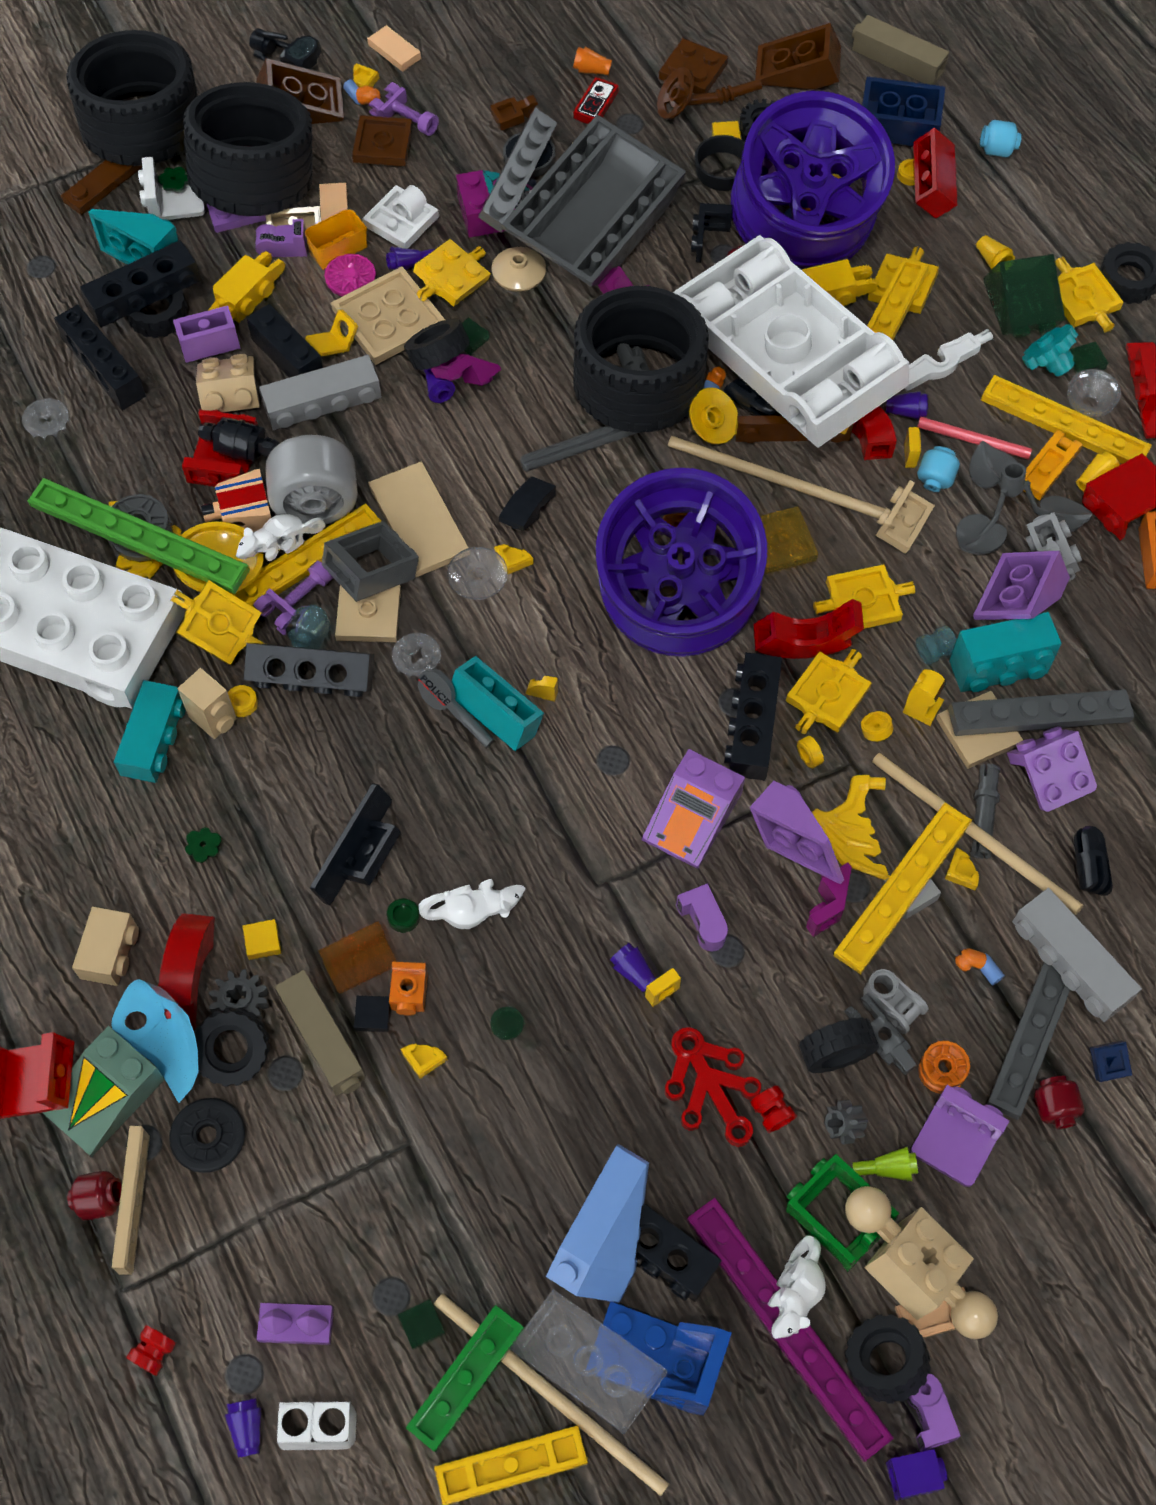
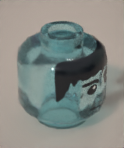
[286,605,331,649]

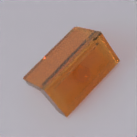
[318,921,397,994]

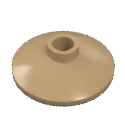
[492,247,546,292]

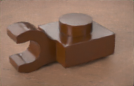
[490,95,538,131]

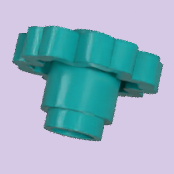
[1022,324,1078,377]

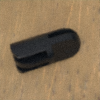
[724,377,782,416]
[1074,826,1113,896]

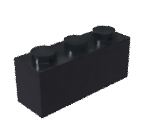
[246,304,323,378]

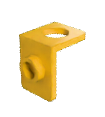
[305,309,358,356]

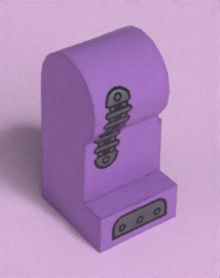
[256,219,307,257]
[676,883,728,952]
[907,1374,961,1452]

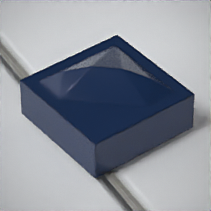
[1090,1040,1133,1082]

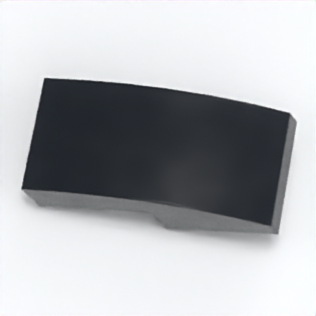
[499,476,556,531]

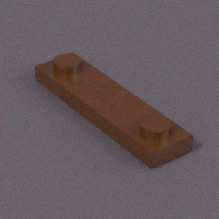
[61,160,142,215]
[735,416,854,443]

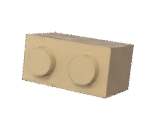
[177,668,237,739]
[72,907,139,986]

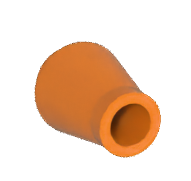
[573,46,612,76]

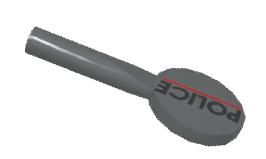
[418,668,495,748]

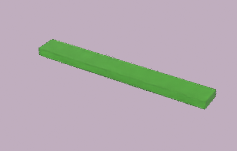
[28,478,250,594]

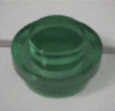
[490,1007,524,1040]

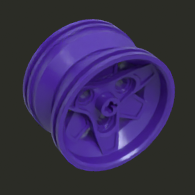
[730,91,895,269]
[596,468,767,657]

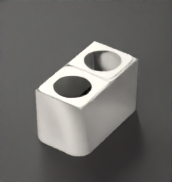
[277,1402,357,1450]

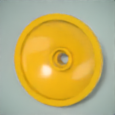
[173,521,263,593]

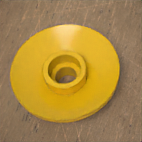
[689,388,738,445]

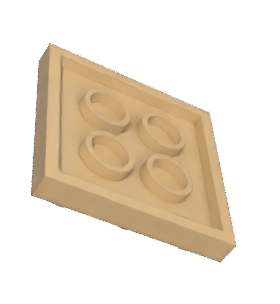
[331,266,445,365]

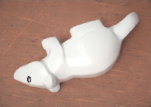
[236,514,325,561]
[418,879,525,929]
[768,1235,826,1339]

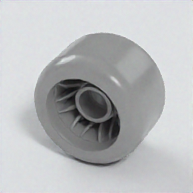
[266,435,358,524]

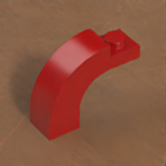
[852,406,897,460]
[753,599,864,659]
[158,913,215,1031]

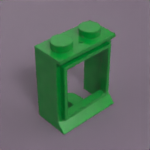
[786,1154,899,1272]

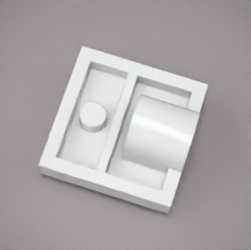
[362,185,439,248]

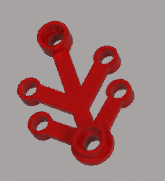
[664,1027,761,1147]

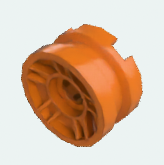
[918,1041,970,1094]

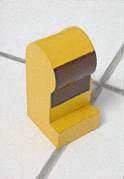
[902,669,946,726]

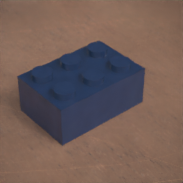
[862,76,945,146]

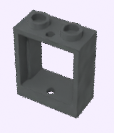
[321,521,419,602]

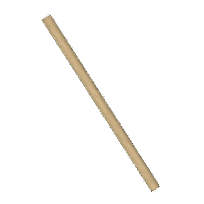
[668,436,885,519]
[872,753,1084,915]
[434,1294,669,1496]

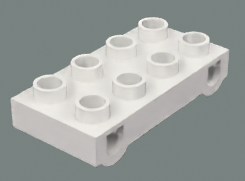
[673,235,909,448]
[0,527,186,709]

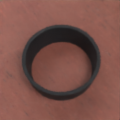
[695,135,745,191]

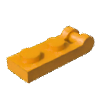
[1023,429,1083,501]

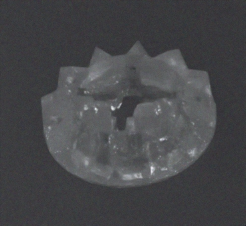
[22,398,70,440]
[392,633,441,679]

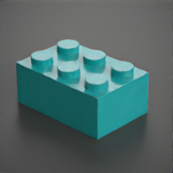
[949,612,1062,692]

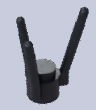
[249,28,290,62]

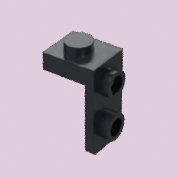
[691,203,732,263]

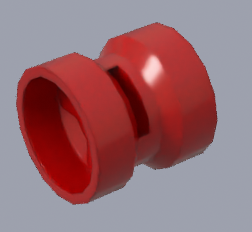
[750,1085,797,1133]
[126,1325,177,1377]

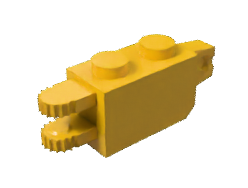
[209,251,286,323]
[801,259,878,306]

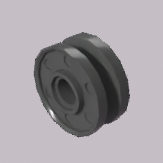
[111,494,173,562]

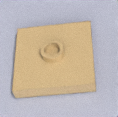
[335,585,401,642]
[936,691,1023,769]

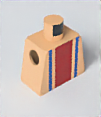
[201,469,272,532]

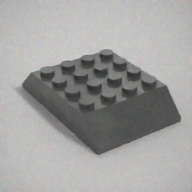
[501,115,686,287]

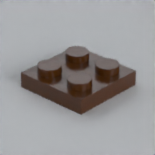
[659,38,728,94]
[352,115,413,166]

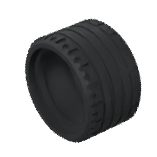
[66,30,198,166]
[183,82,313,216]
[573,286,709,432]

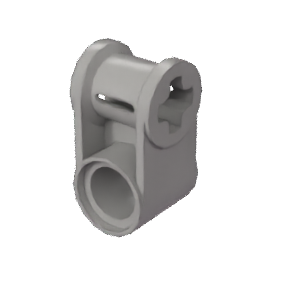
[863,969,929,1034]

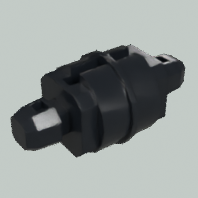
[198,417,280,462]

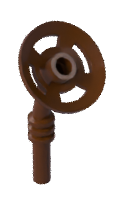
[657,67,762,120]

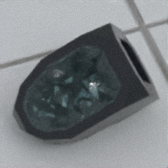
[280,36,321,70]

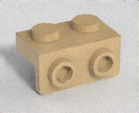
[875,480,935,554]

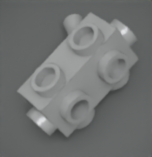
[1025,512,1083,582]

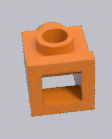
[389,961,428,1016]

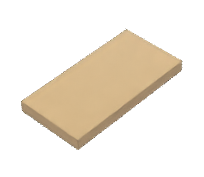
[368,461,470,577]

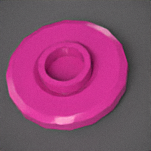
[324,254,376,297]

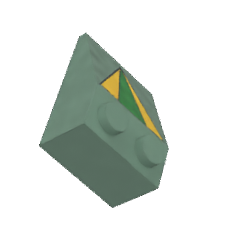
[42,1026,165,1157]

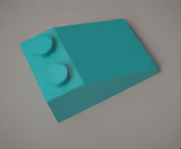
[88,209,179,264]

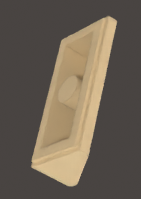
[266,206,321,229]

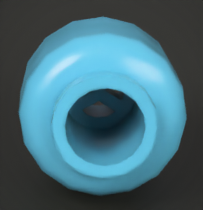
[980,120,1022,157]
[917,446,960,492]

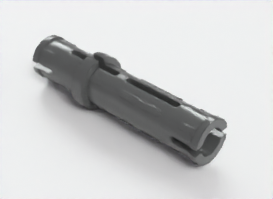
[970,764,1001,859]

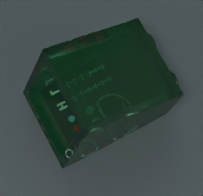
[983,254,1065,338]

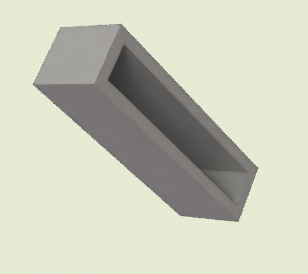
[259,355,382,430]
[1012,888,1142,1022]

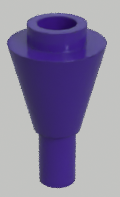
[386,247,435,270]
[423,369,455,403]

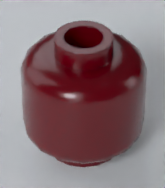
[1034,1076,1085,1130]
[67,1171,122,1220]

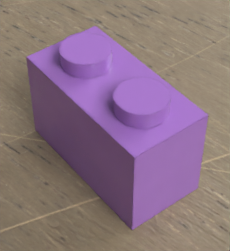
[173,306,240,363]

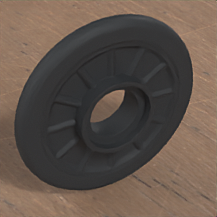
[169,1098,245,1173]

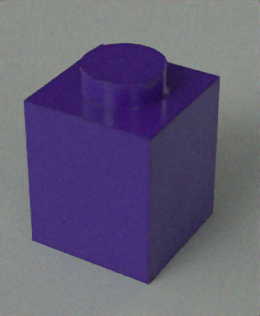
[886,1449,947,1501]

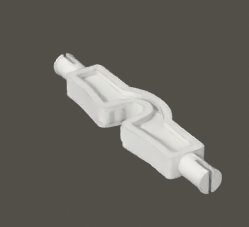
[905,329,993,391]

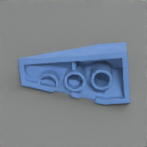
[546,1144,649,1303]

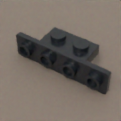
[310,783,401,905]

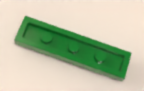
[406,1305,525,1452]

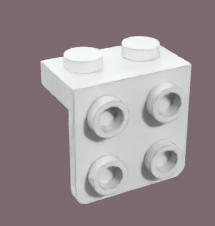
[138,157,205,220]

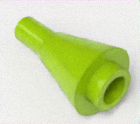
[852,1146,918,1181]

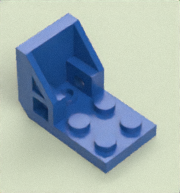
[586,1301,732,1416]

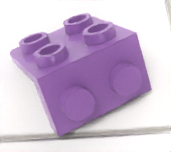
[1007,727,1097,812]
[911,1085,1009,1187]

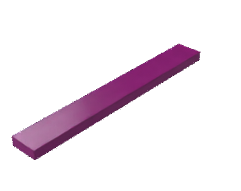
[686,1198,894,1462]

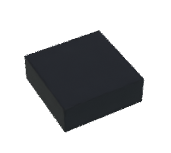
[354,995,390,1032]

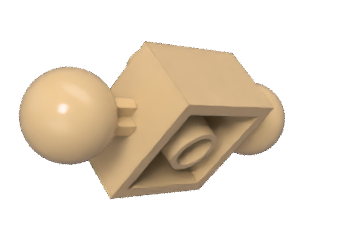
[845,1186,998,1339]

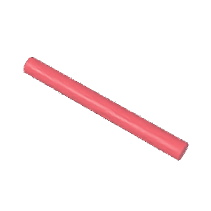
[918,417,1032,460]

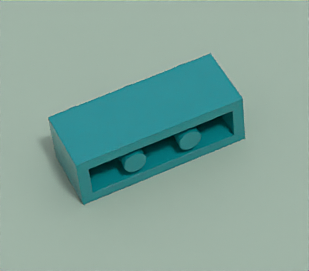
[451,656,544,751]
[114,680,186,783]

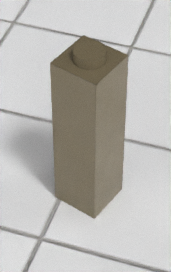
[852,15,949,85]
[274,970,366,1096]

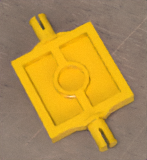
[413,239,491,307]
[868,247,939,314]
[1045,256,1124,333]
[813,564,915,629]
[170,580,265,665]
[786,649,872,734]

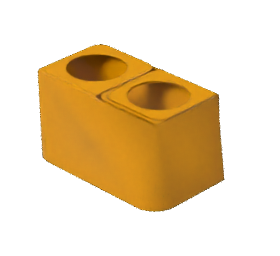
[305,209,367,270]

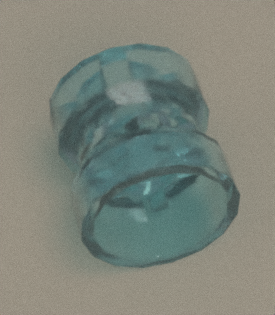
[916,625,957,665]

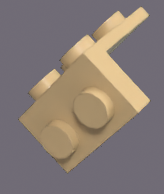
[196,354,260,412]

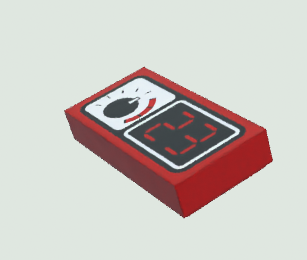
[573,77,619,124]

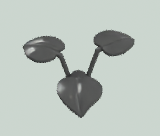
[956,441,1092,555]

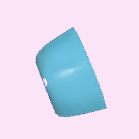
[111,979,199,1103]

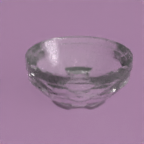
[1067,369,1121,417]

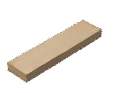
[112,1126,150,1275]

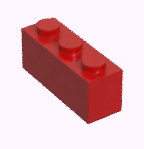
[913,128,957,218]

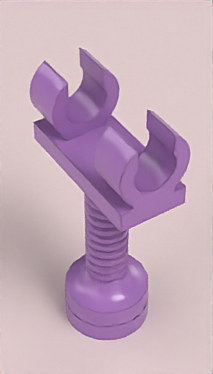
[368,82,439,136]
[253,561,333,635]

